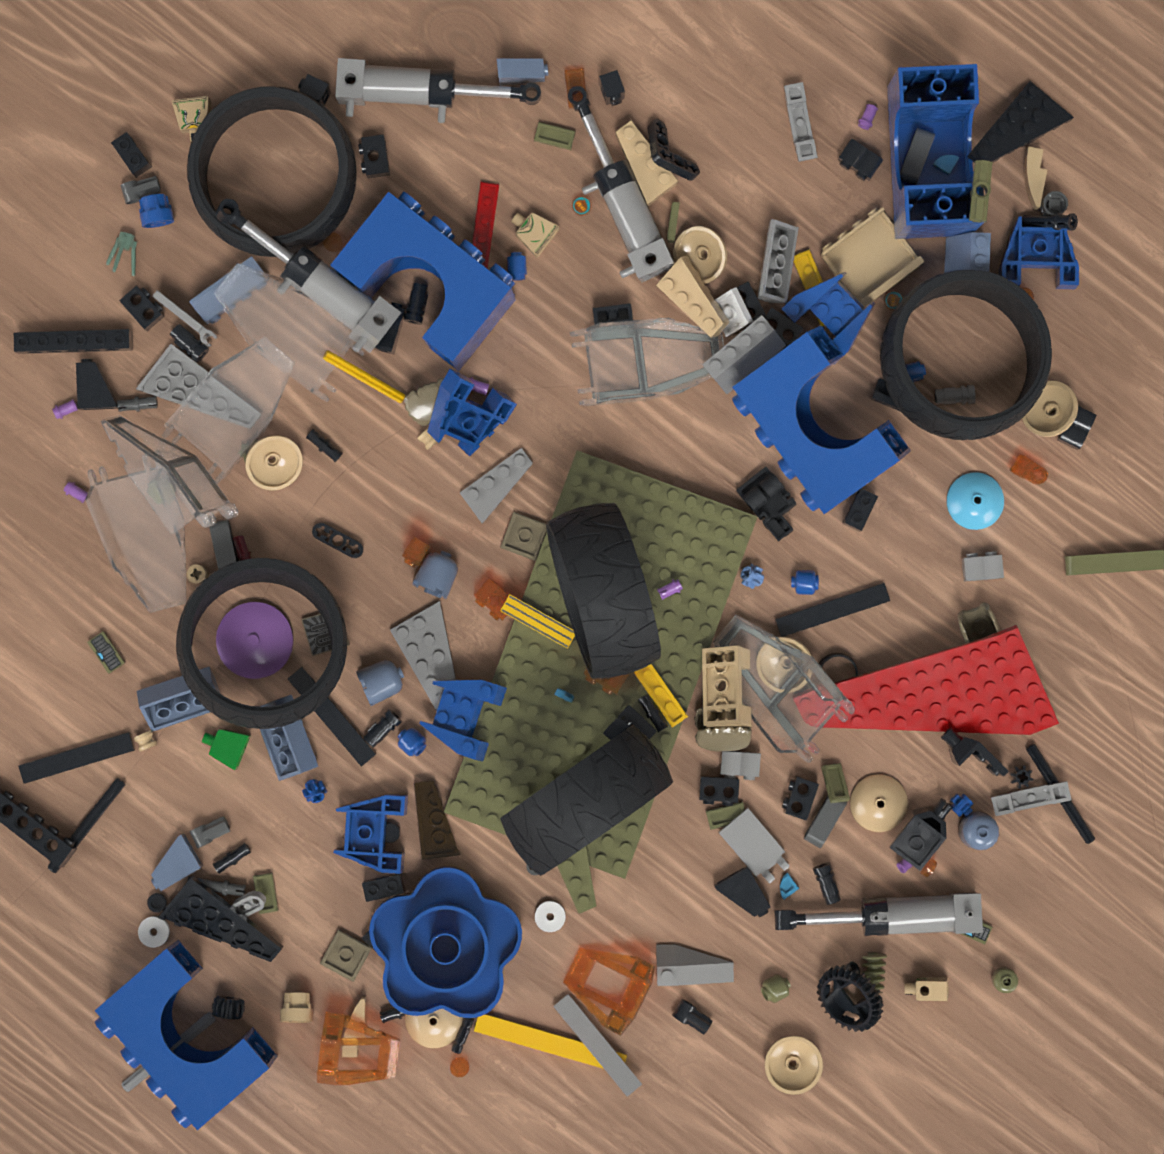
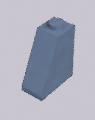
[497,58,548,86]
[151,834,203,891]

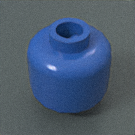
[791,570,819,595]
[398,728,426,756]

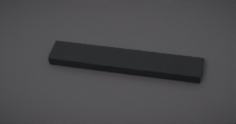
[775,583,890,637]
[288,667,376,767]
[18,732,135,784]

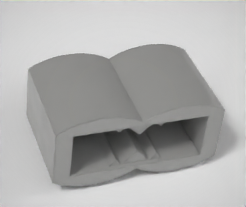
[962,552,1004,582]
[720,751,761,780]

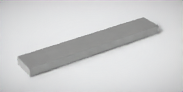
[553,994,642,1097]

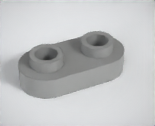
[232,891,266,917]

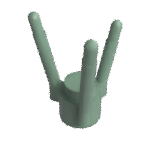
[106,232,137,276]

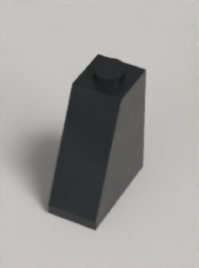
[374,302,406,355]
[76,359,118,410]
[714,866,771,917]

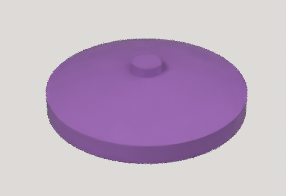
[216,602,294,679]

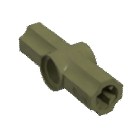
[969,160,993,223]

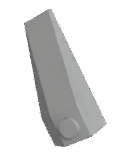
[656,944,734,986]

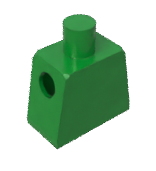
[202,729,251,770]

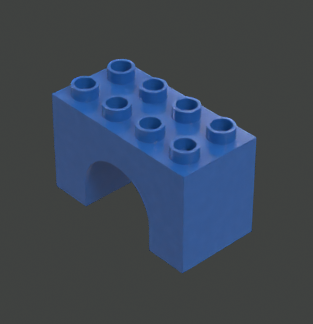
[887,64,984,239]
[330,191,516,371]
[732,326,911,514]
[95,940,278,1130]

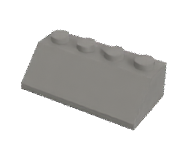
[757,219,799,303]
[702,315,786,394]

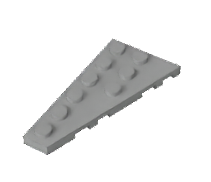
[136,344,263,429]
[390,601,456,711]

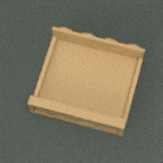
[820,207,924,307]

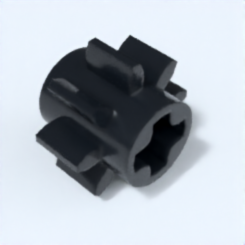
[1009,765,1034,789]

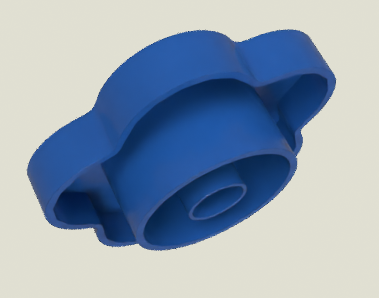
[369,866,522,1018]

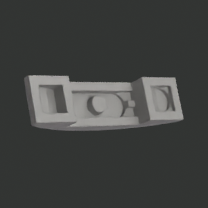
[784,82,818,162]
[991,781,1072,816]

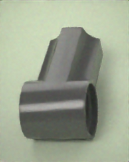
[120,176,161,204]
[189,817,231,849]

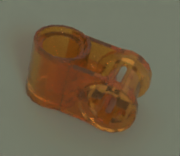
[1009,454,1048,485]

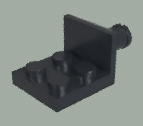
[941,727,1009,777]
[889,798,953,871]

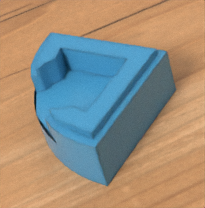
[933,155,959,175]
[554,688,574,703]
[780,873,799,900]

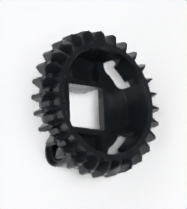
[817,961,884,1032]

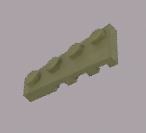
[557,846,597,914]

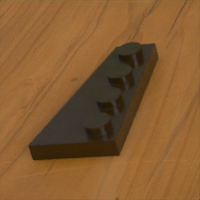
[413,781,460,860]

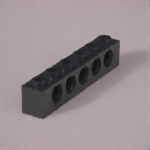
[13,329,133,354]
[0,789,78,868]

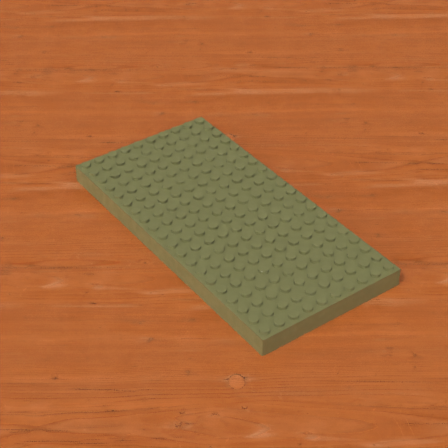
[444,450,757,879]

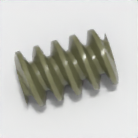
[861,952,887,993]

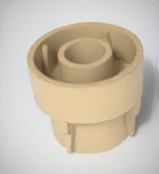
[280,993,313,1023]

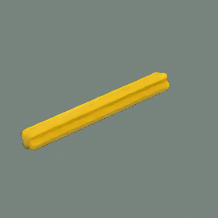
[323,350,405,403]

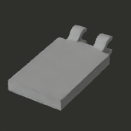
[152,291,218,347]
[718,807,790,884]

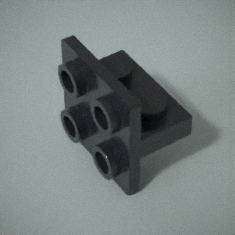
[603,705,657,740]

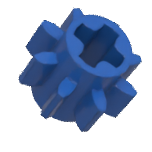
[302,779,328,803]
[950,794,973,817]

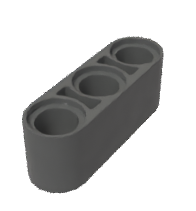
[900,127,935,185]
[209,519,238,570]
[803,796,848,849]

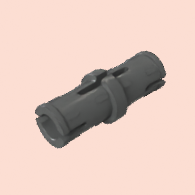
[117,396,158,412]

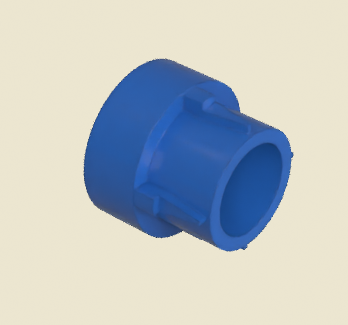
[139,194,174,228]

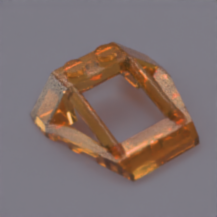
[563,948,655,1036]
[317,1012,400,1085]

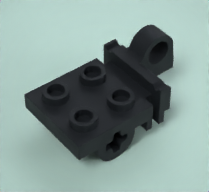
[736,466,797,542]

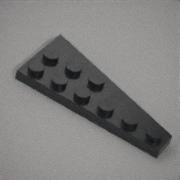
[967,81,1074,163]
[158,875,284,962]

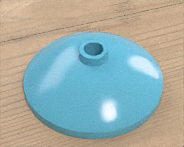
[946,472,1004,530]

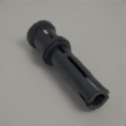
[1022,213,1078,231]

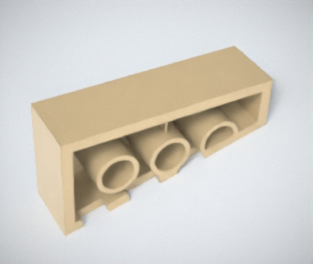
[615,121,678,207]
[656,256,730,338]

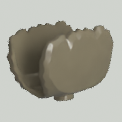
[404,378,444,427]
[957,602,1002,643]
[694,707,752,751]

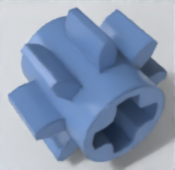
[740,564,764,589]

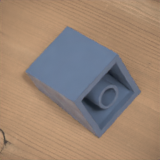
[944,232,991,273]

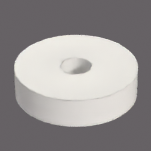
[535,901,566,932]
[138,916,170,948]

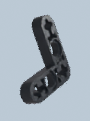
[647,119,700,181]

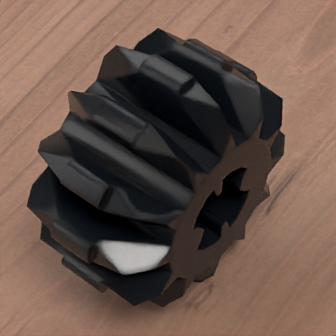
[212,996,245,1020]

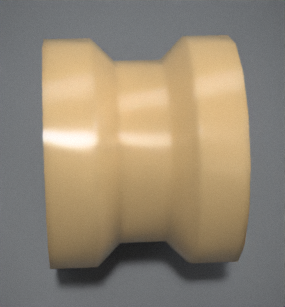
[417,429,437,450]
[187,565,208,584]
[134,730,157,752]

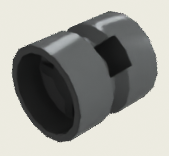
[1039,191,1068,216]

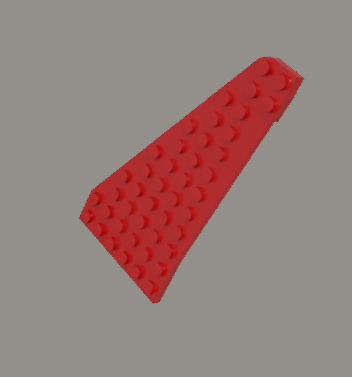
[794,625,1059,735]

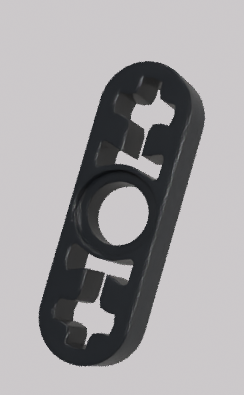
[312,523,364,559]

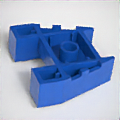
[999,216,1079,290]
[782,272,875,364]
[427,369,517,456]
[419,680,507,761]
[333,794,408,874]

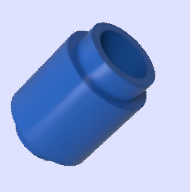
[507,252,527,281]
[905,361,926,382]

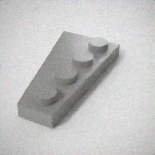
[460,448,533,524]

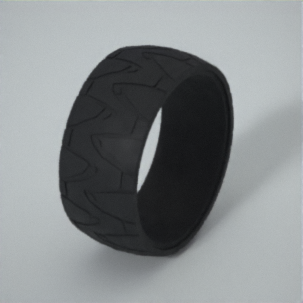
[187,86,356,257]
[880,270,1052,440]
[546,503,661,679]
[176,558,347,729]
[500,725,673,876]

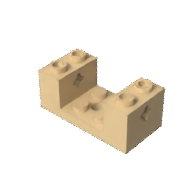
[702,646,752,728]

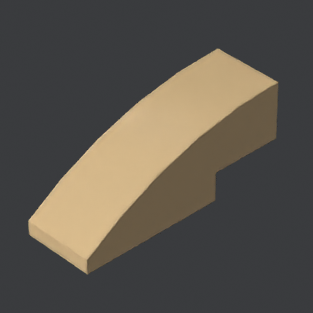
[1024,147,1047,210]
[342,996,366,1057]

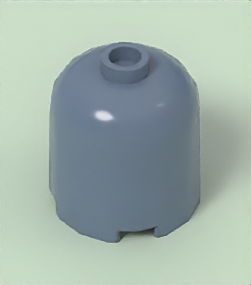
[412,551,458,600]
[356,660,404,706]
[958,811,999,850]

